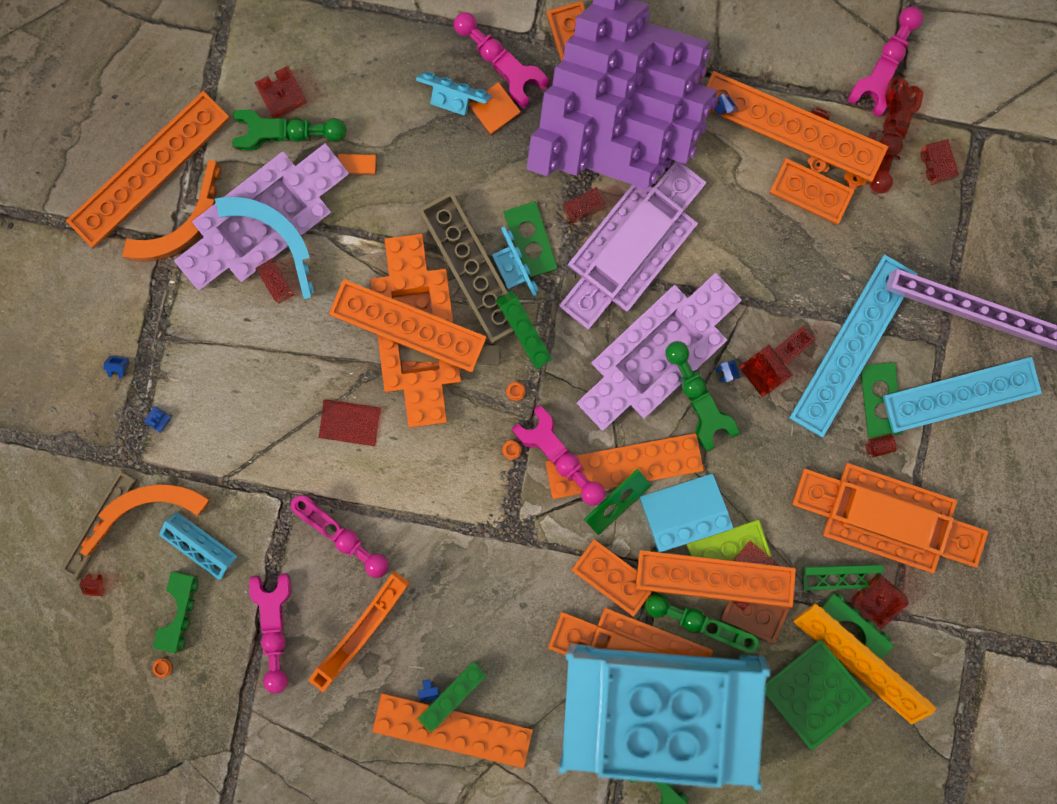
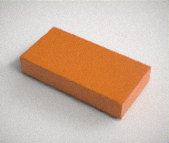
[338,154,376,175]

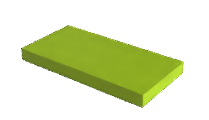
[686,520,771,563]

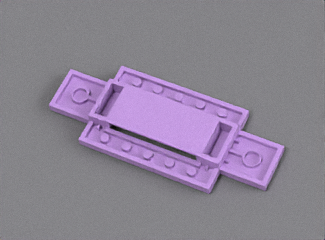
[174,143,349,291]
[559,161,707,330]
[576,272,742,431]

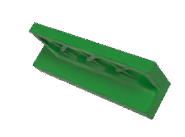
[802,564,884,590]

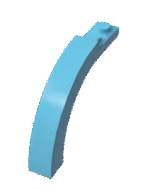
[215,197,314,299]

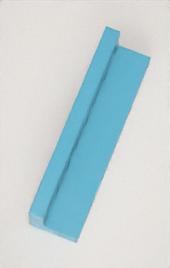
[159,511,238,580]

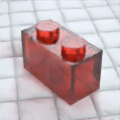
[921,139,959,185]
[562,187,606,225]
[255,258,295,304]
[770,326,816,366]

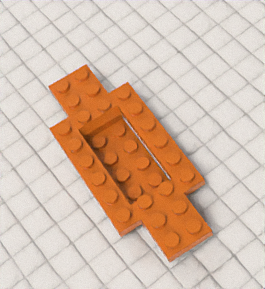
[370,234,461,428]
[791,463,989,574]
[547,607,714,657]

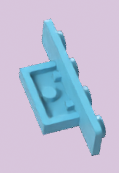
[416,72,492,116]
[492,227,539,299]

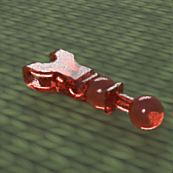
[869,76,923,194]

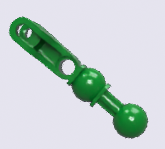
[232,109,347,151]
[665,341,739,452]
[645,593,759,653]

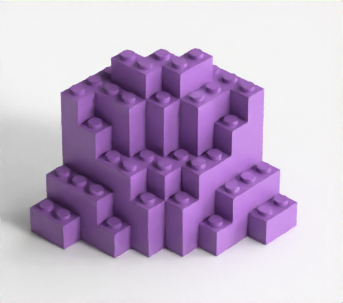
[527,0,718,189]

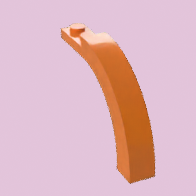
[122,160,221,262]
[80,484,211,556]
[308,571,410,693]

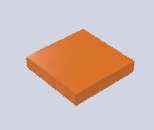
[469,82,521,135]

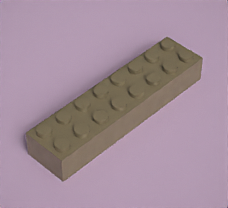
[418,191,514,345]

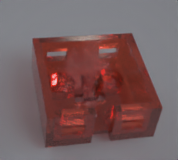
[254,66,307,119]
[739,344,793,397]
[851,573,909,629]

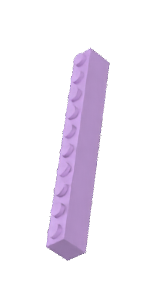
[885,269,1057,351]

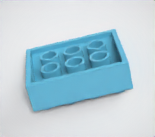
[640,474,733,552]

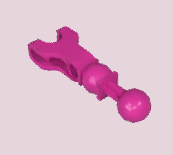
[847,6,923,117]
[453,12,550,109]
[512,405,605,506]
[290,495,389,578]
[249,573,291,694]

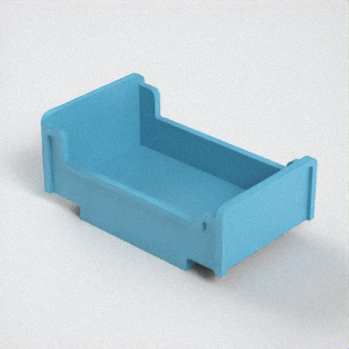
[559,643,770,790]

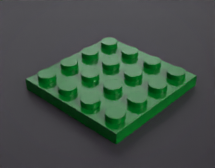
[764,639,873,751]

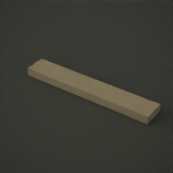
[398,343,500,365]
[60,470,137,580]

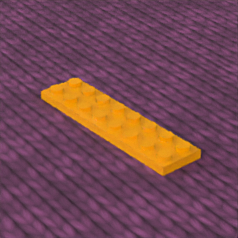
[793,603,936,725]

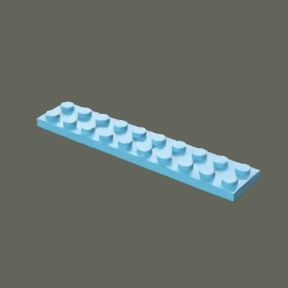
[788,254,918,438]

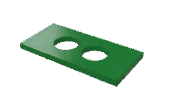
[503,201,558,278]
[861,362,903,438]
[584,468,651,536]

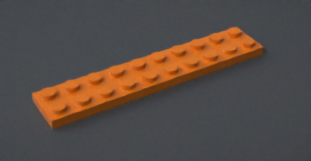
[706,71,889,183]
[66,91,230,249]

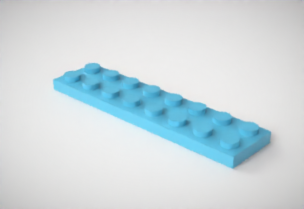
[882,357,1042,433]

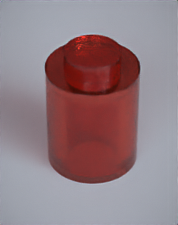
[865,433,897,458]

